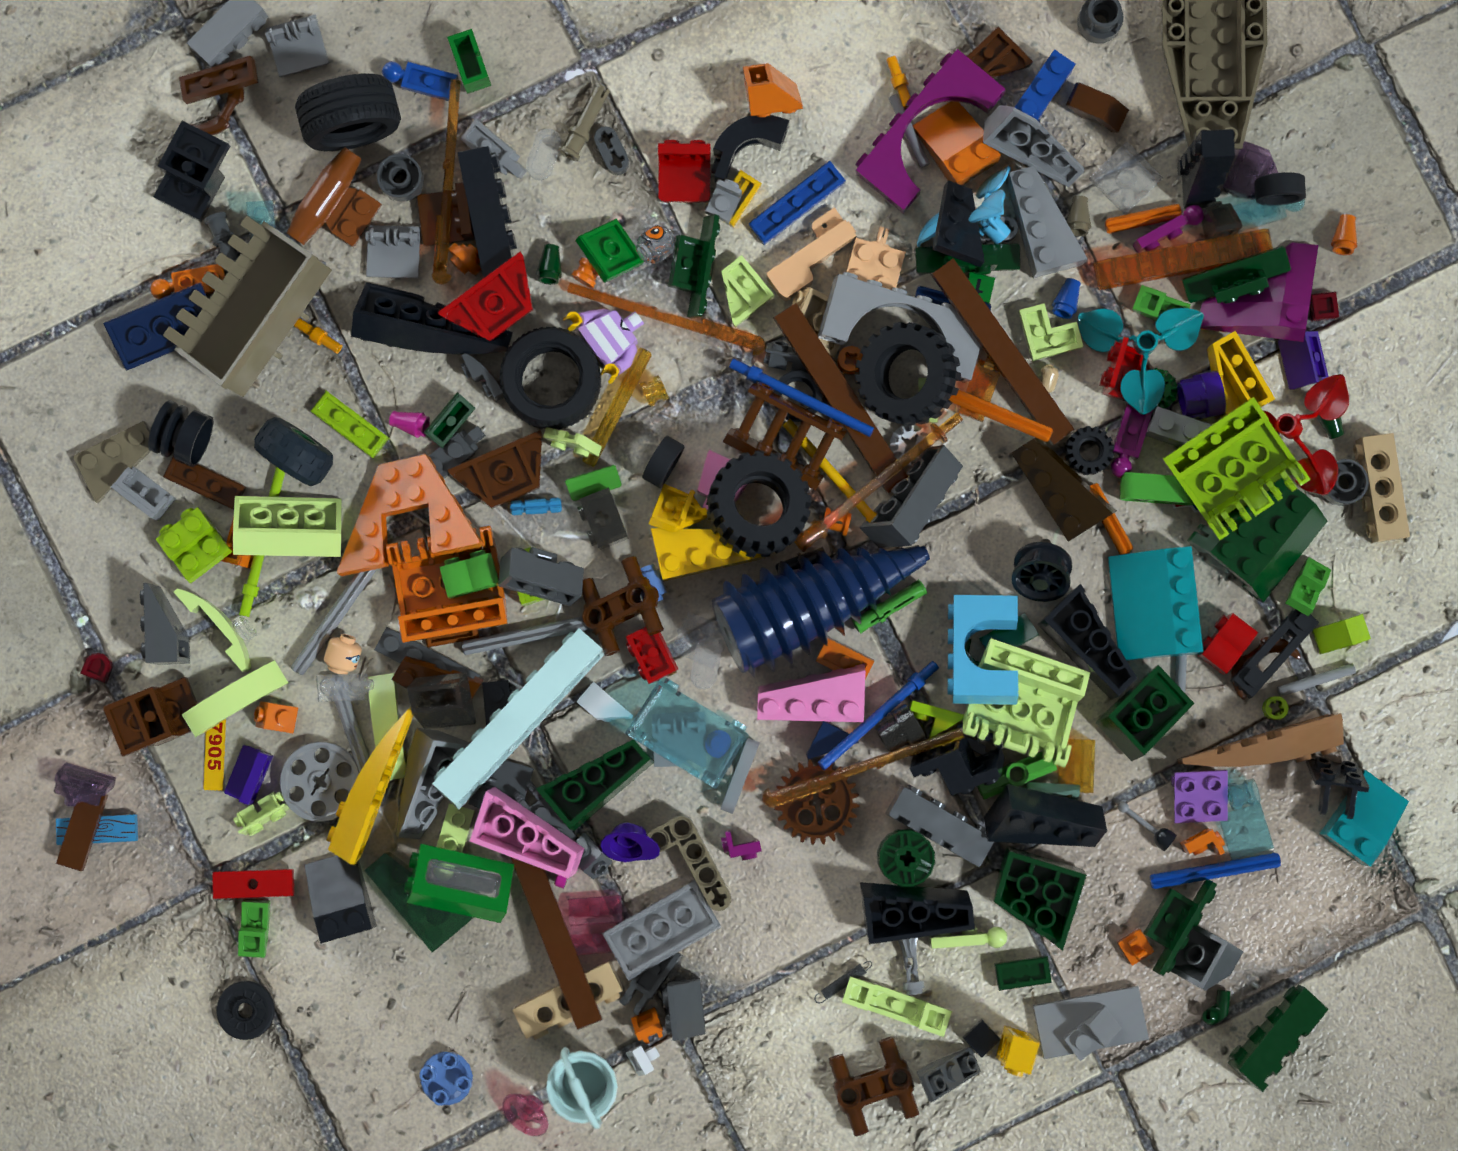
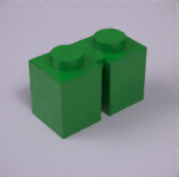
[447,29,492,94]

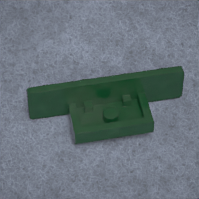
[668,214,720,319]
[915,244,1021,275]
[1182,246,1291,304]
[1143,879,1217,976]

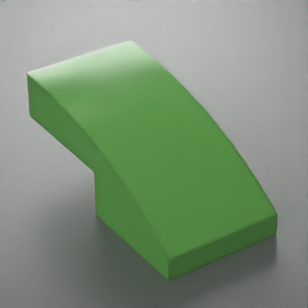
[1132,285,1191,321]
[1286,557,1331,616]
[238,899,270,958]

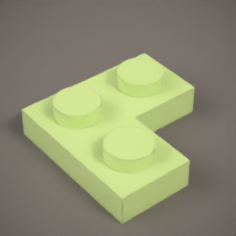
[1018,303,1084,361]

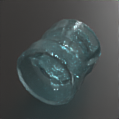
[1228,778,1260,810]

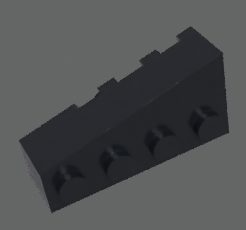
[1177,129,1235,209]
[1037,584,1137,700]
[984,784,1107,847]
[860,882,975,944]

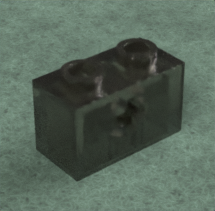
[577,488,629,550]

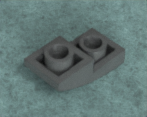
[460,353,504,401]

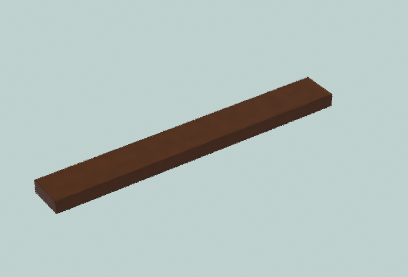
[931,259,1075,445]
[773,303,908,494]
[511,857,603,1030]

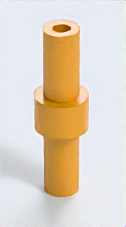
[886,56,910,108]
[294,318,342,354]

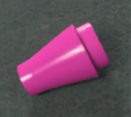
[389,411,430,438]

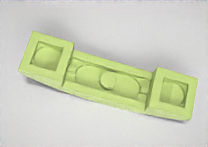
[174,589,251,672]
[182,660,288,737]
[368,673,407,780]
[842,976,952,1037]

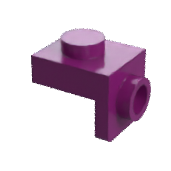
[721,830,762,861]

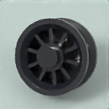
[1012,539,1072,602]

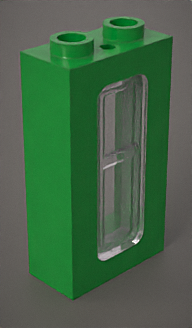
[404,844,514,923]

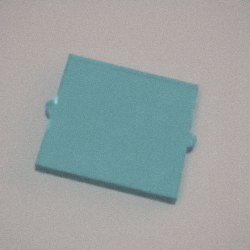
[1220,803,1274,860]

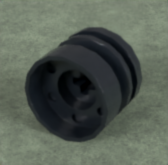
[148,400,214,467]

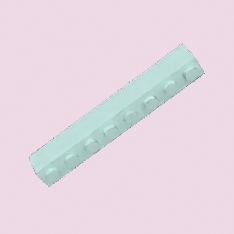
[432,628,604,809]

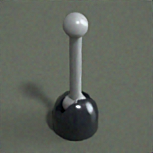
[1118,802,1177,852]

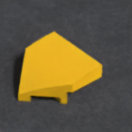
[648,484,707,532]

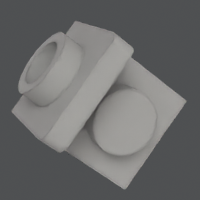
[705,179,742,224]

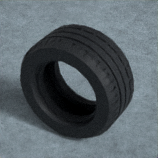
[295,73,401,151]
[499,326,601,430]

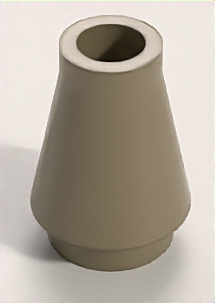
[1066,195,1091,236]

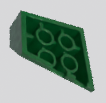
[993,846,1087,951]

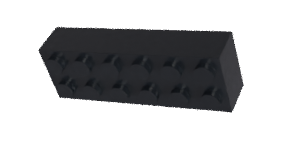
[457,146,517,278]

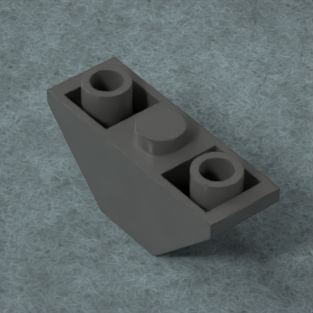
[917,1047,981,1102]

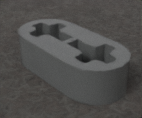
[594,126,629,175]

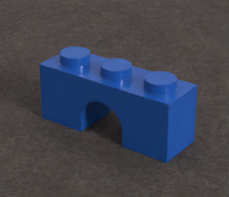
[1014,49,1076,121]

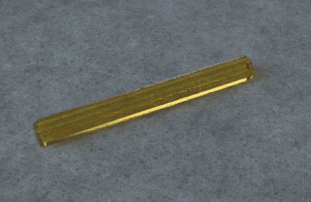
[582,348,651,467]

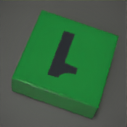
[968,272,995,303]

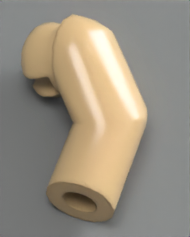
[1041,364,1059,393]

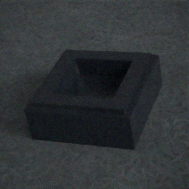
[963,1019,1001,1058]

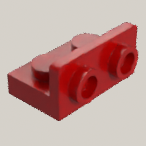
[626,626,679,684]

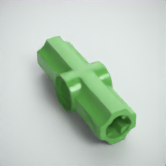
[977,751,1058,800]

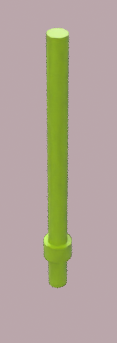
[239,467,285,617]

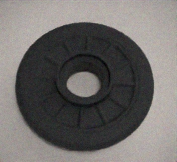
[216,981,275,1040]

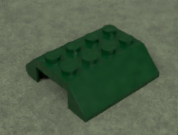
[1187,478,1328,603]

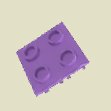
[1171,770,1228,823]

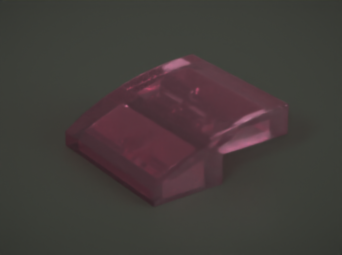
[568,895,623,955]

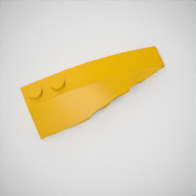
[326,706,416,865]

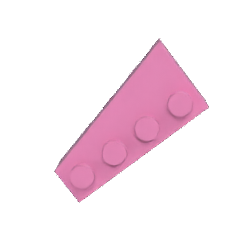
[757,663,865,722]
[470,787,585,879]

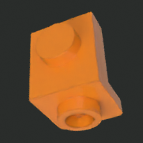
[254,701,298,734]

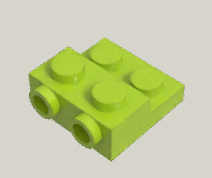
[156,507,233,583]

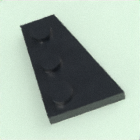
[932,180,985,267]

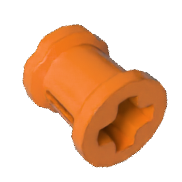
[821,507,852,536]

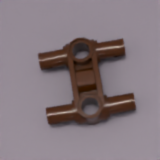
[582,556,664,656]
[828,1036,920,1137]

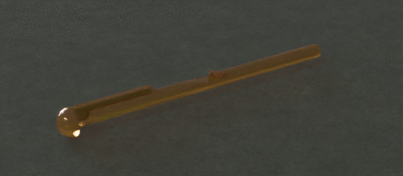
[432,79,461,285]
[567,283,766,355]
[762,728,965,808]

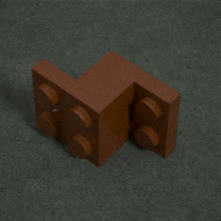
[103,677,198,757]

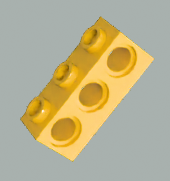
[996,1025,1040,1077]

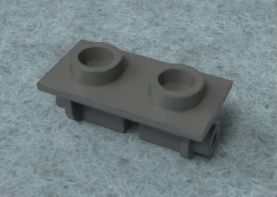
[764,341,808,372]

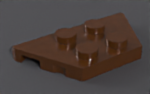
[448,430,542,509]

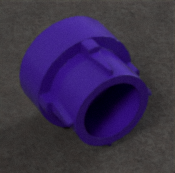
[1177,371,1226,419]

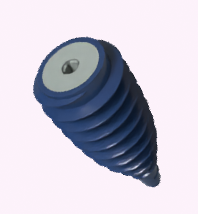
[712,545,930,677]

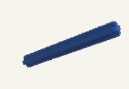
[1150,853,1281,889]

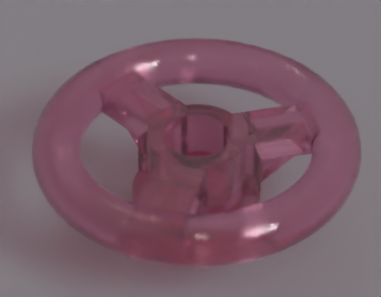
[502,1093,549,1136]

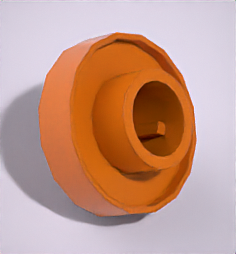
[448,243,482,276]

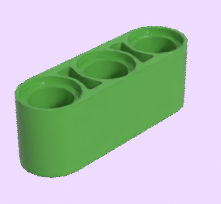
[1120,472,1195,506]

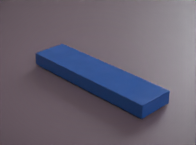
[748,161,846,245]

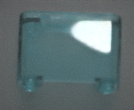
[625,678,749,789]

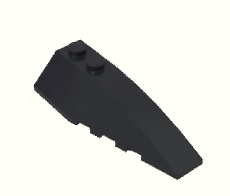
[351,282,513,354]

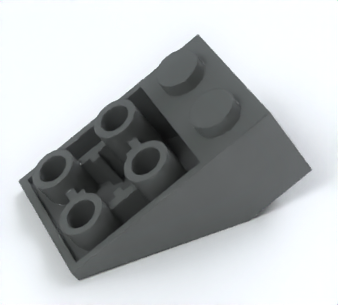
[140,583,190,665]

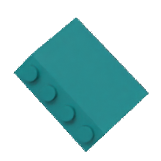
[1108,546,1203,660]

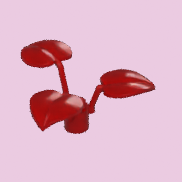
[1263,374,1349,496]

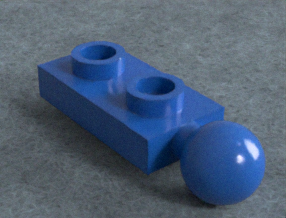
[382,62,459,102]

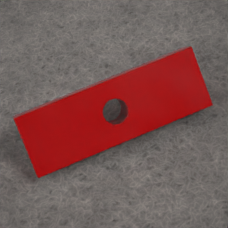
[212,869,294,899]

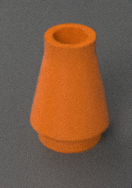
[1331,214,1357,255]

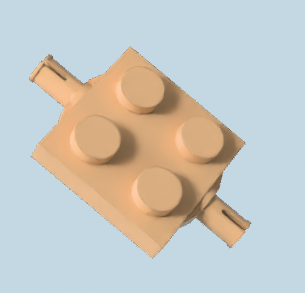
[846,227,906,315]

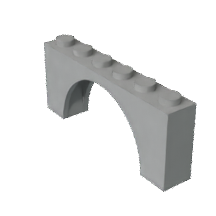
[818,272,981,383]

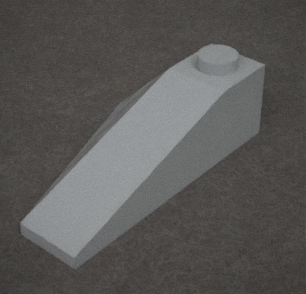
[983,105,1084,187]
[396,728,470,839]

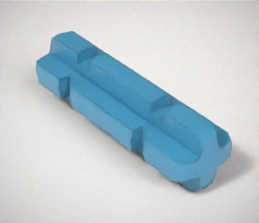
[510,498,562,515]

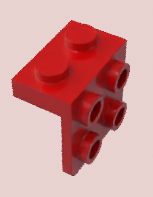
[658,140,711,203]
[1099,336,1143,401]

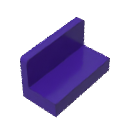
[1278,331,1329,390]
[224,745,274,805]

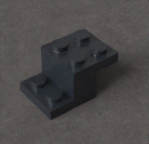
[153,120,230,222]
[909,730,1005,796]

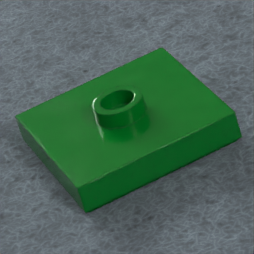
[575,218,645,283]

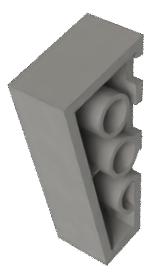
[1006,166,1088,278]

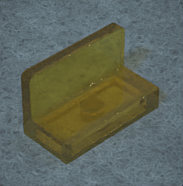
[1058,739,1095,793]

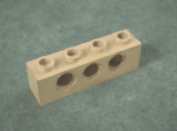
[1353,433,1410,543]
[512,960,624,1040]

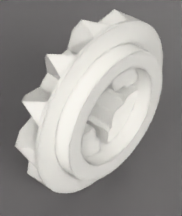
[890,425,932,466]

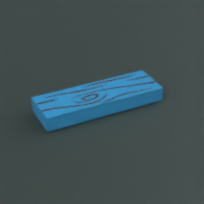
[56,814,138,845]

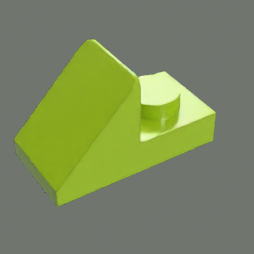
[908,700,964,739]

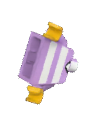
[563,309,644,384]

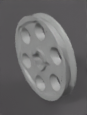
[280,742,359,822]

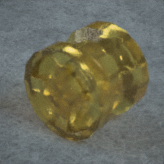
[639,375,669,407]

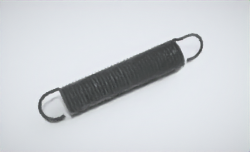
[814,961,872,1003]

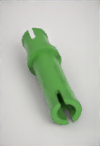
[852,579,927,634]

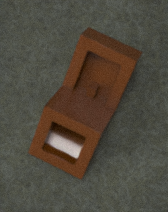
[1066,82,1129,133]

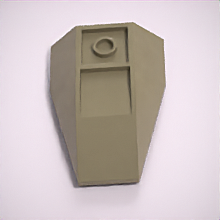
[1162,0,1267,150]

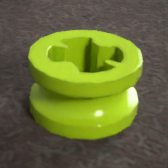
[1262,696,1289,720]

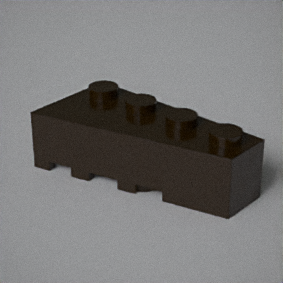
[1011,438,1117,542]

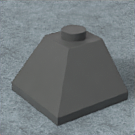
[1171,925,1244,991]

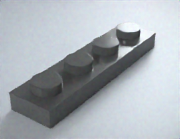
[374,627,481,679]

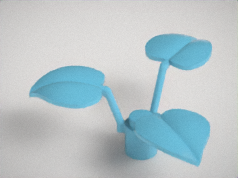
[917,166,1011,247]

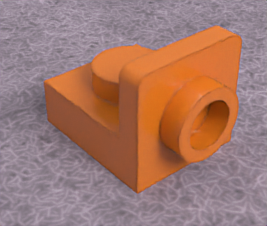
[1180,828,1225,855]

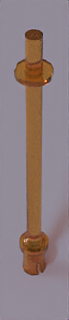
[794,412,963,552]

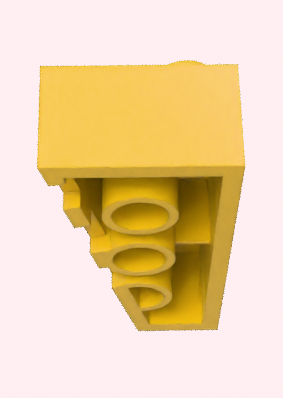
[651,528,765,582]

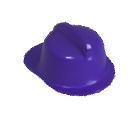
[601,822,660,862]

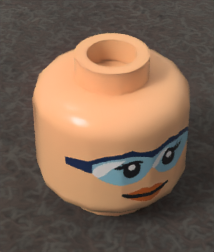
[324,634,362,675]

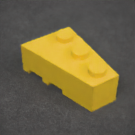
[1206,331,1275,418]

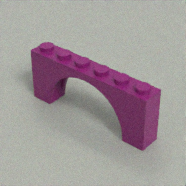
[855,49,1005,214]

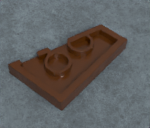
[391,656,484,721]

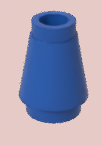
[1052,278,1081,319]

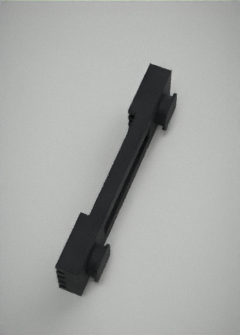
[1230,609,1319,699]

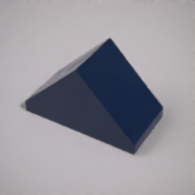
[806,721,859,760]

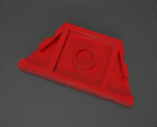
[438,251,533,341]

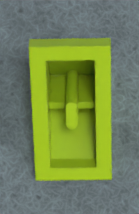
[1312,614,1371,654]

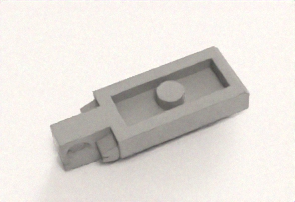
[459,118,527,178]

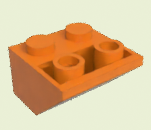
[743,63,803,117]

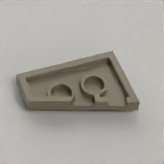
[73,421,151,503]

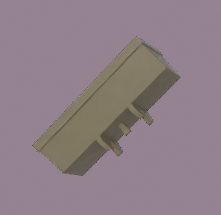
[163,216,332,398]

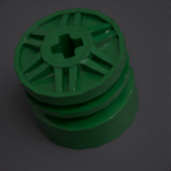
[877,829,935,887]

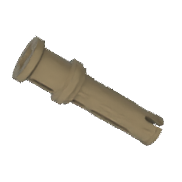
[558,84,610,162]

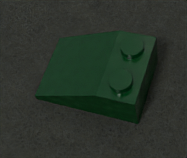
[1095,665,1195,761]

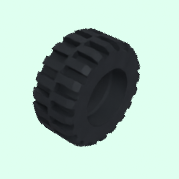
[855,322,961,426]
[706,451,812,557]

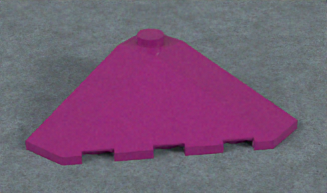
[1200,242,1319,342]

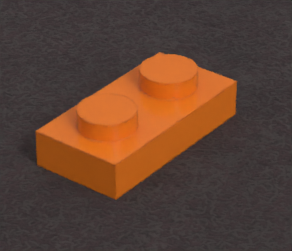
[816,637,875,679]

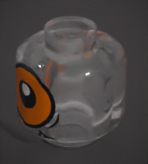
[636,225,675,264]

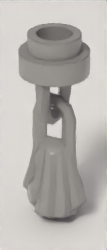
[898,938,925,995]

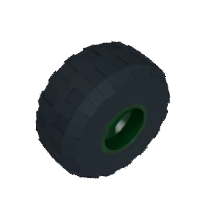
[254,417,333,486]

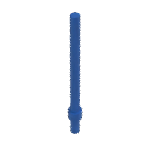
[729,358,874,437]
[818,661,939,770]

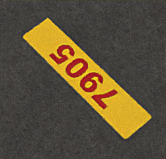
[203,719,226,791]

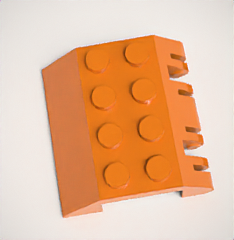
[386,525,508,643]

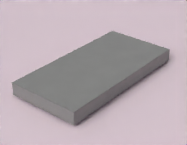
[602,880,721,981]
[1033,986,1149,1059]

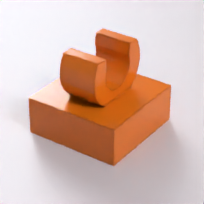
[1117,928,1155,966]
[631,1007,663,1044]

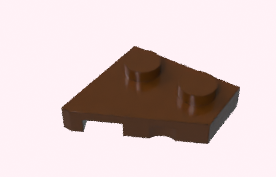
[967,26,1033,78]

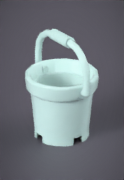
[546,1047,617,1129]

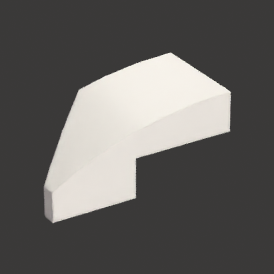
[576,682,633,722]

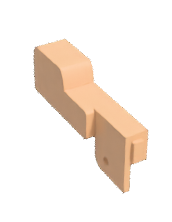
[766,207,856,301]

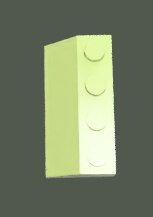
[233,496,342,557]

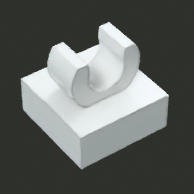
[626,1046,660,1076]

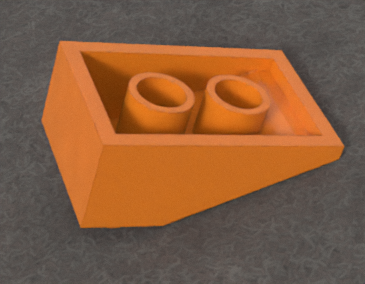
[912,101,1001,186]

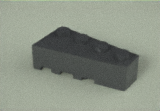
[859,445,963,548]
[885,785,994,867]

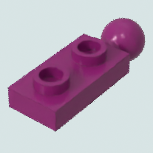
[1133,205,1204,254]
[1111,403,1153,478]

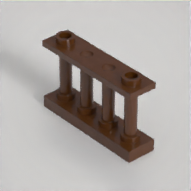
[723,382,847,491]

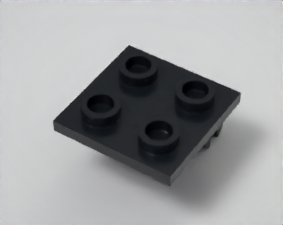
[1306,757,1369,819]

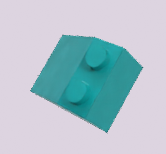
[1319,770,1409,867]

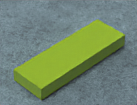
[311,391,389,459]

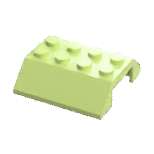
[963,639,1090,768]

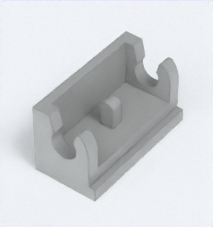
[111,466,176,521]

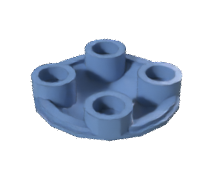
[419,1052,473,1106]

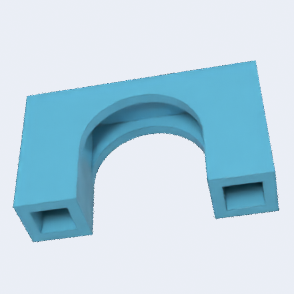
[947,595,1018,705]

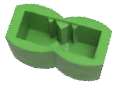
[439,550,499,599]

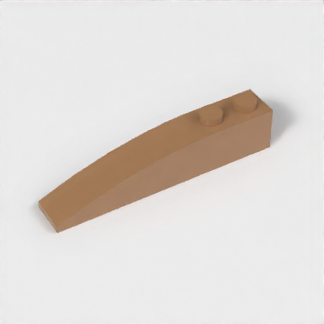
[1177,713,1344,767]

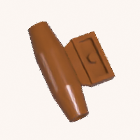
[286,147,382,248]

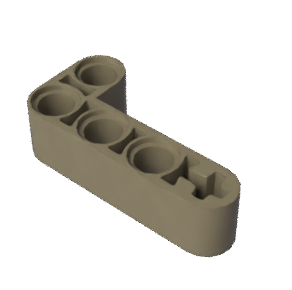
[648,815,731,911]

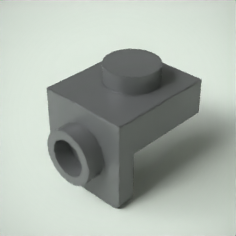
[575,833,612,879]

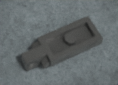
[429,426,486,479]

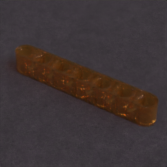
[1093,229,1273,290]

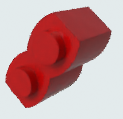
[1197,613,1258,675]

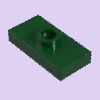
[994,956,1052,991]

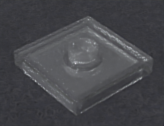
[1089,142,1163,215]

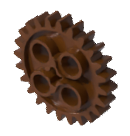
[774,759,860,845]

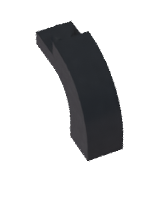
[711,115,789,183]

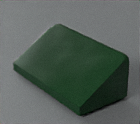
[424,392,476,448]
[979,613,1039,649]

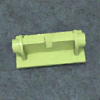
[233,791,290,836]

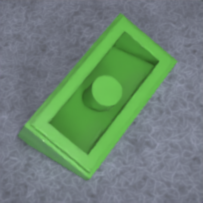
[565,465,622,501]

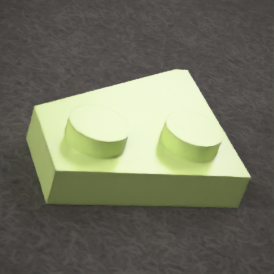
[721,255,774,328]
[543,427,602,458]

